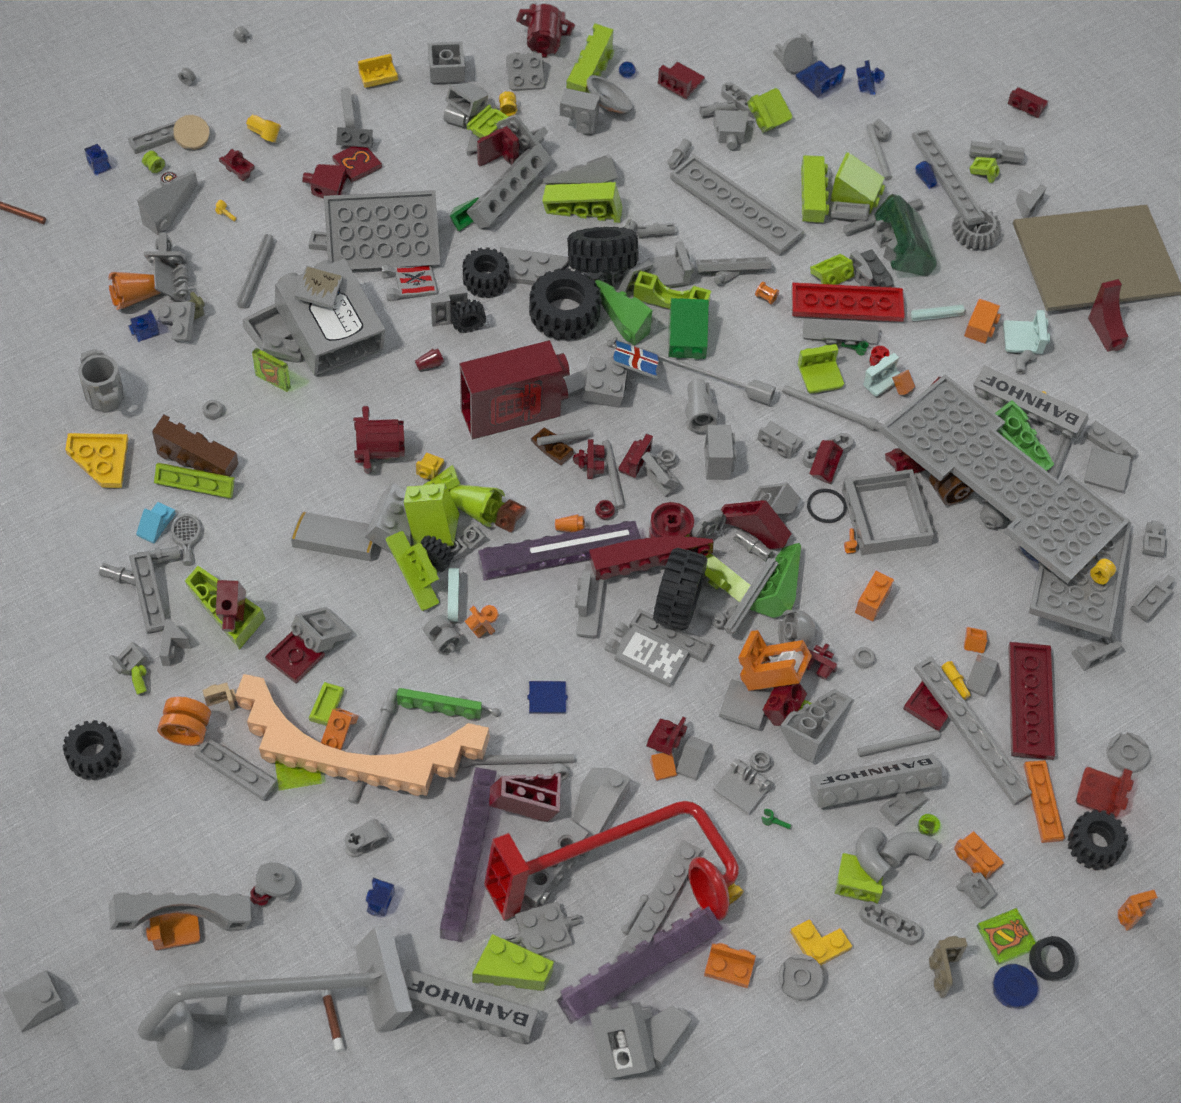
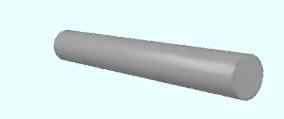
[537,429,591,446]

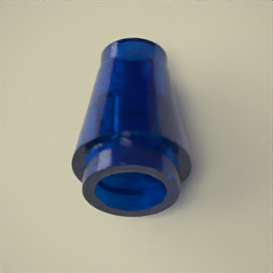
[915,161,937,188]

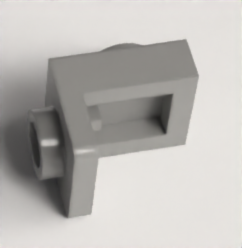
[109,642,148,676]

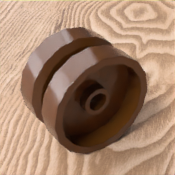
[929,472,975,506]

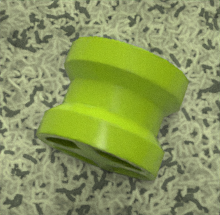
[142,150,165,174]

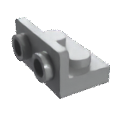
[757,421,803,459]
[642,452,680,497]

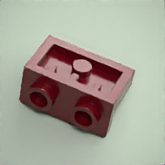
[1007,87,1048,118]
[618,433,653,478]
[646,716,688,755]

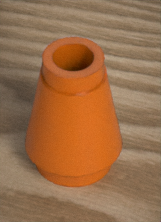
[555,514,585,534]

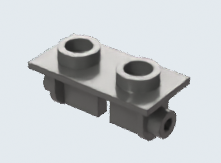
[336,127,374,148]

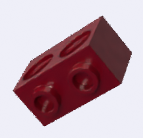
[762,683,807,726]

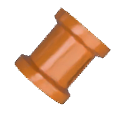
[755,281,779,305]

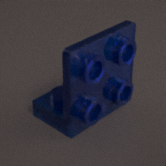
[795,60,846,97]

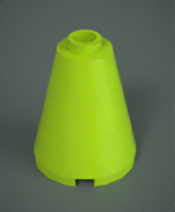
[449,484,505,527]

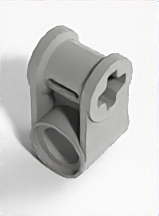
[345,819,388,857]

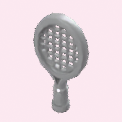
[171,513,202,566]

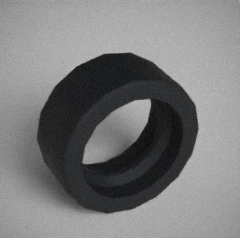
[1029,936,1075,981]

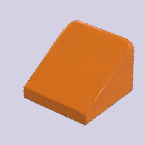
[892,370,915,395]
[964,627,987,653]
[650,753,677,781]

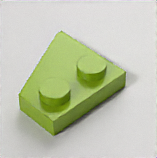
[424,465,460,490]

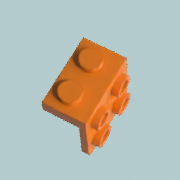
[146,913,200,950]

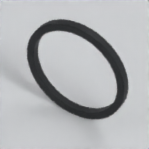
[807,488,847,523]

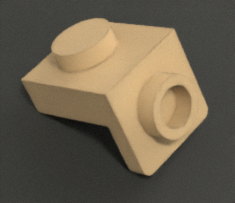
[202,682,237,710]

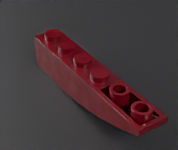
[589,536,714,580]

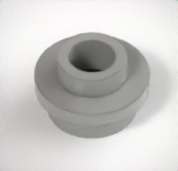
[658,449,677,468]
[750,751,771,772]

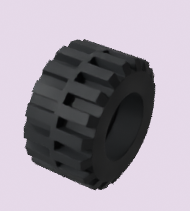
[462,247,509,298]
[63,720,122,780]
[1068,809,1128,870]

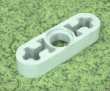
[448,568,459,622]

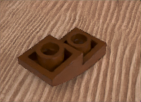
[531,427,574,465]

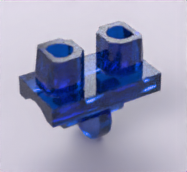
[856,60,885,95]

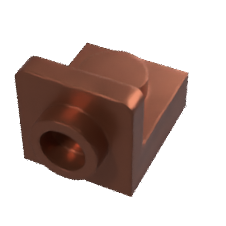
[495,499,527,533]

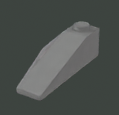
[780,689,853,763]
[567,768,631,858]

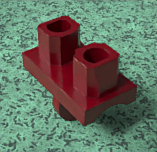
[219,149,255,181]
[573,439,604,479]
[806,643,838,680]

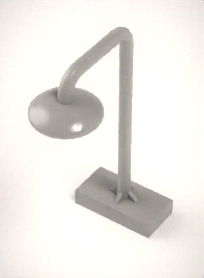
[138,926,413,1069]

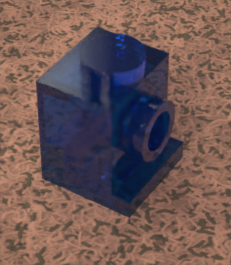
[84,144,112,175]
[128,310,160,342]
[365,877,395,917]

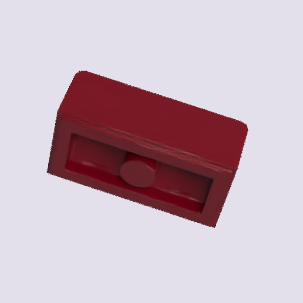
[809,440,844,484]

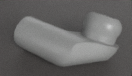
[1016,350,1035,375]

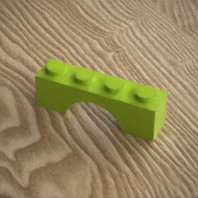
[633,271,711,309]

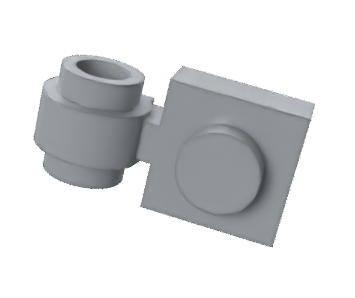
[1142,520,1165,556]

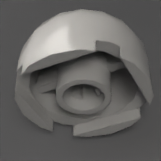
[778,610,816,647]

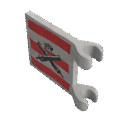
[381,265,437,301]

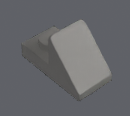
[1016,184,1047,218]
[159,619,190,666]

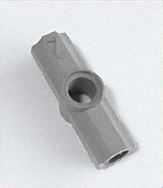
[969,140,1025,164]

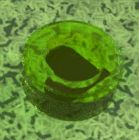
[917,814,940,837]

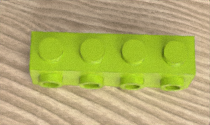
[801,155,829,223]

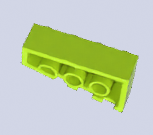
[566,23,614,93]
[542,182,623,223]
[185,566,266,650]

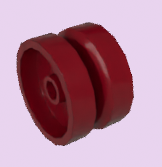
[649,502,694,538]

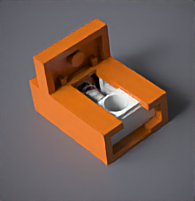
[738,630,812,691]

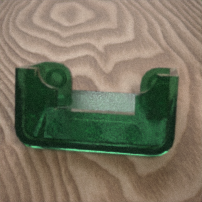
[874,194,937,277]

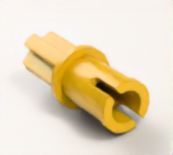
[941,661,971,700]

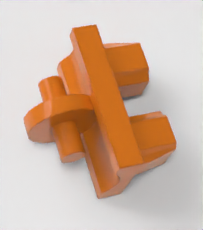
[464,605,499,638]

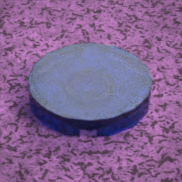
[992,964,1038,1009]

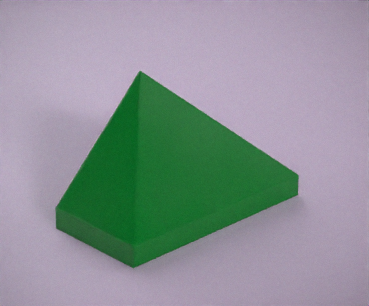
[449,197,479,231]

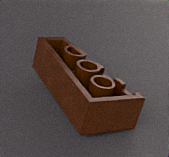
[152,414,239,477]

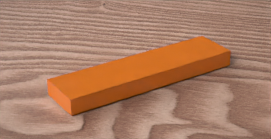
[1024,760,1064,843]

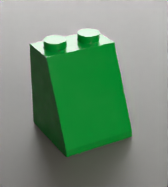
[668,298,709,359]

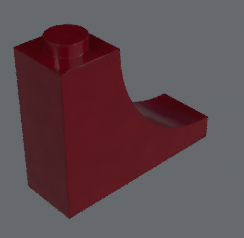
[1088,279,1129,352]
[721,500,792,549]

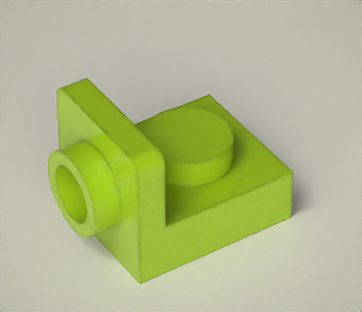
[969,157,1000,183]

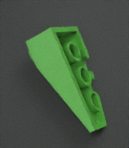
[595,279,652,345]
[995,400,1055,471]
[750,543,801,618]

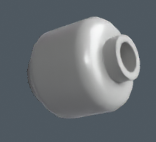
[980,501,1007,528]

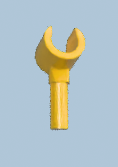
[215,200,237,221]

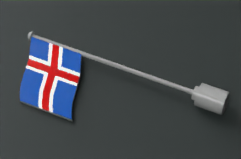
[612,337,776,405]

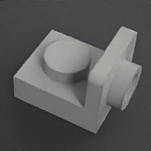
[956,872,996,908]

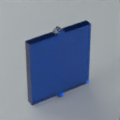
[527,681,568,714]

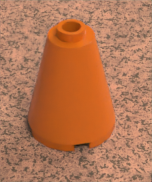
[108,272,161,310]

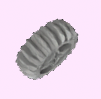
[952,206,1001,251]

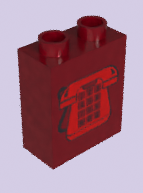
[459,340,570,440]

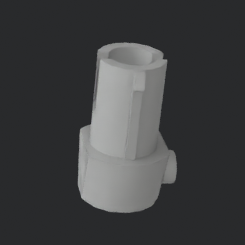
[685,379,718,433]

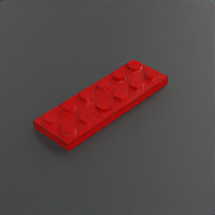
[791,282,904,322]

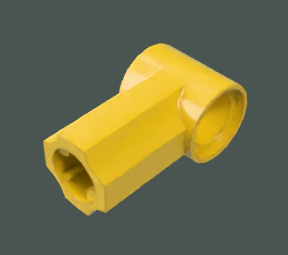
[246,114,281,143]

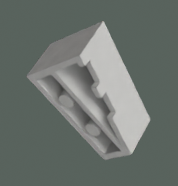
[365,482,410,553]

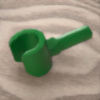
[841,341,869,356]
[761,809,791,829]

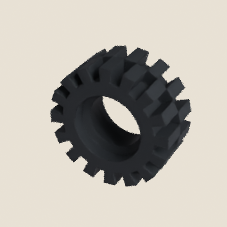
[450,299,486,333]
[421,535,454,572]

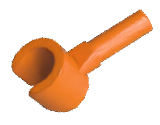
[844,528,857,553]

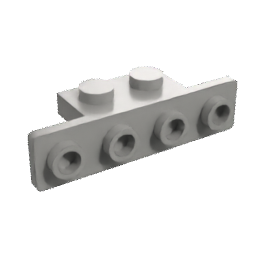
[803,319,879,345]
[575,564,604,638]

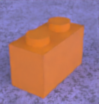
[964,298,1001,344]
[855,571,894,622]

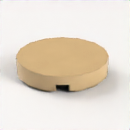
[173,115,209,150]

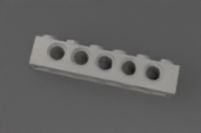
[467,142,552,229]

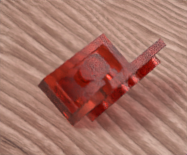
[1075,767,1134,818]

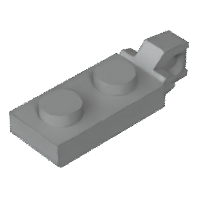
[1083,420,1137,462]
[1130,574,1175,622]

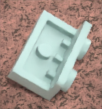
[863,353,900,397]

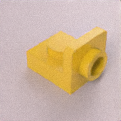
[416,452,444,480]

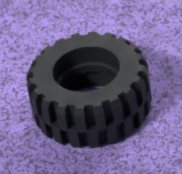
[567,226,639,273]
[529,268,601,341]
[653,548,707,631]

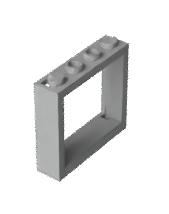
[841,469,935,555]

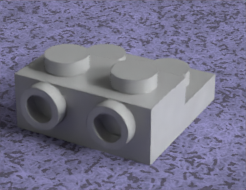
[291,607,352,653]

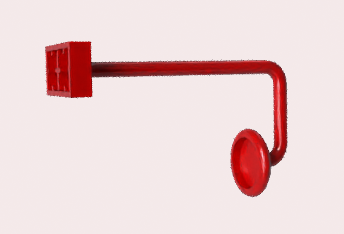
[484,801,739,921]

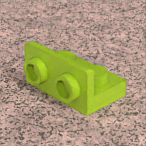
[810,254,854,285]

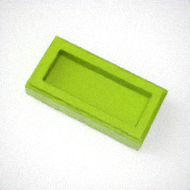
[309,682,344,726]

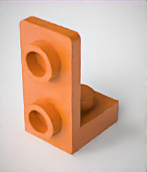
[321,708,359,750]

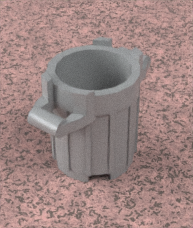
[78,349,124,413]

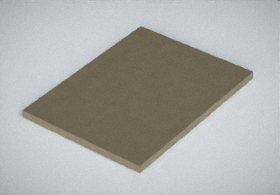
[1012,204,1181,311]

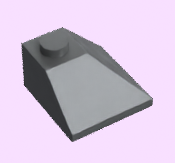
[750,482,801,515]
[3,970,65,1033]

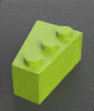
[472,934,554,991]

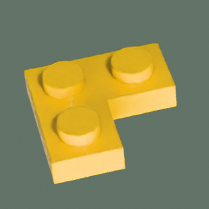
[790,919,852,966]

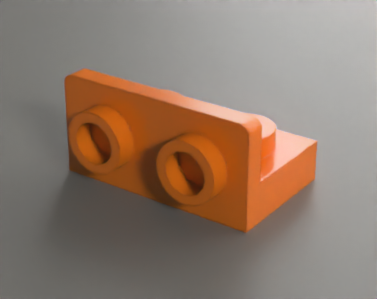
[954,831,1004,879]
[1118,889,1158,931]
[704,943,756,988]

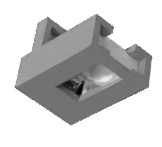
[590,999,655,1079]

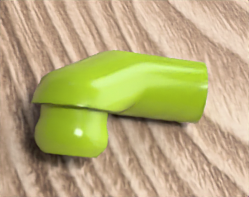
[131,665,147,695]

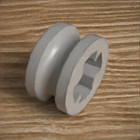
[178,67,196,85]

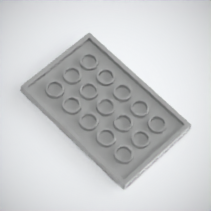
[324,190,440,270]

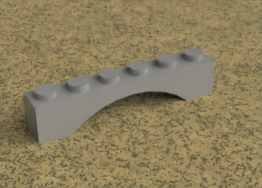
[109,892,251,930]

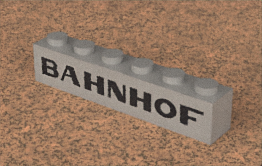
[973,365,1089,439]
[810,754,942,808]
[404,969,538,1044]

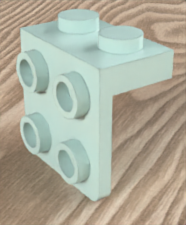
[1003,310,1050,354]

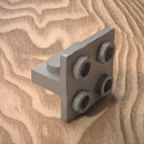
[144,233,187,266]

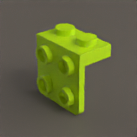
[747,88,792,133]
[797,344,844,394]

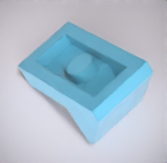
[136,502,176,544]

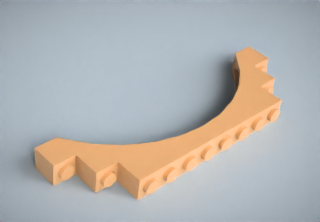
[235,674,490,796]

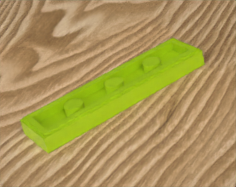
[154,463,235,498]

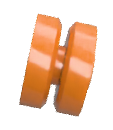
[157,696,211,746]

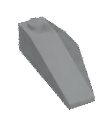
[542,154,618,183]
[137,171,198,235]

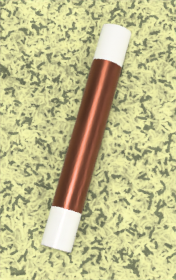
[321,989,344,1052]

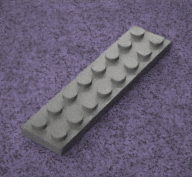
[670,154,804,255]

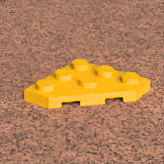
[65,433,129,488]

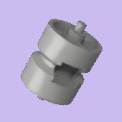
[423,615,461,654]

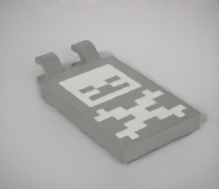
[604,621,689,687]

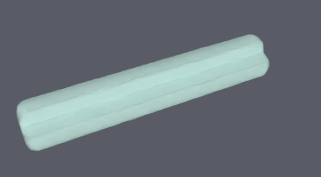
[910,305,965,321]

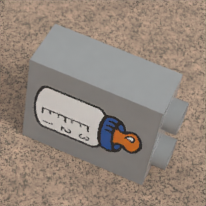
[275,259,385,376]

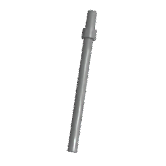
[782,385,884,431]
[348,688,398,804]
[460,754,574,766]

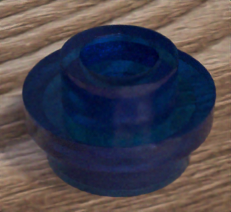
[619,61,636,77]

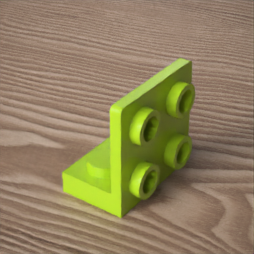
[834,853,883,904]

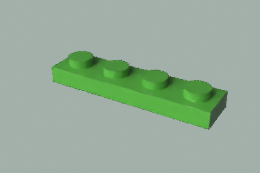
[397,688,482,719]

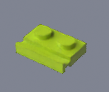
[467,105,509,138]

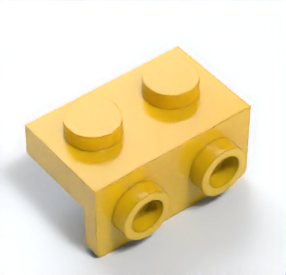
[358,54,398,88]

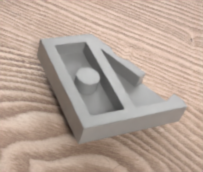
[617,260,654,293]

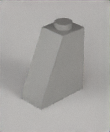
[645,1006,692,1070]

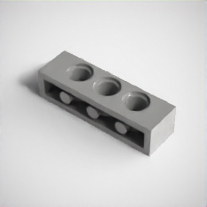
[523,818,589,908]

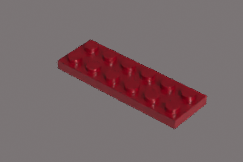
[1008,642,1055,760]

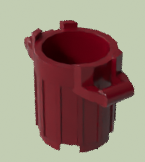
[516,3,575,58]
[353,406,405,474]

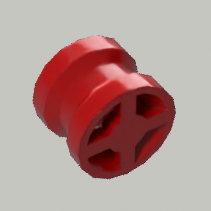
[869,345,890,366]

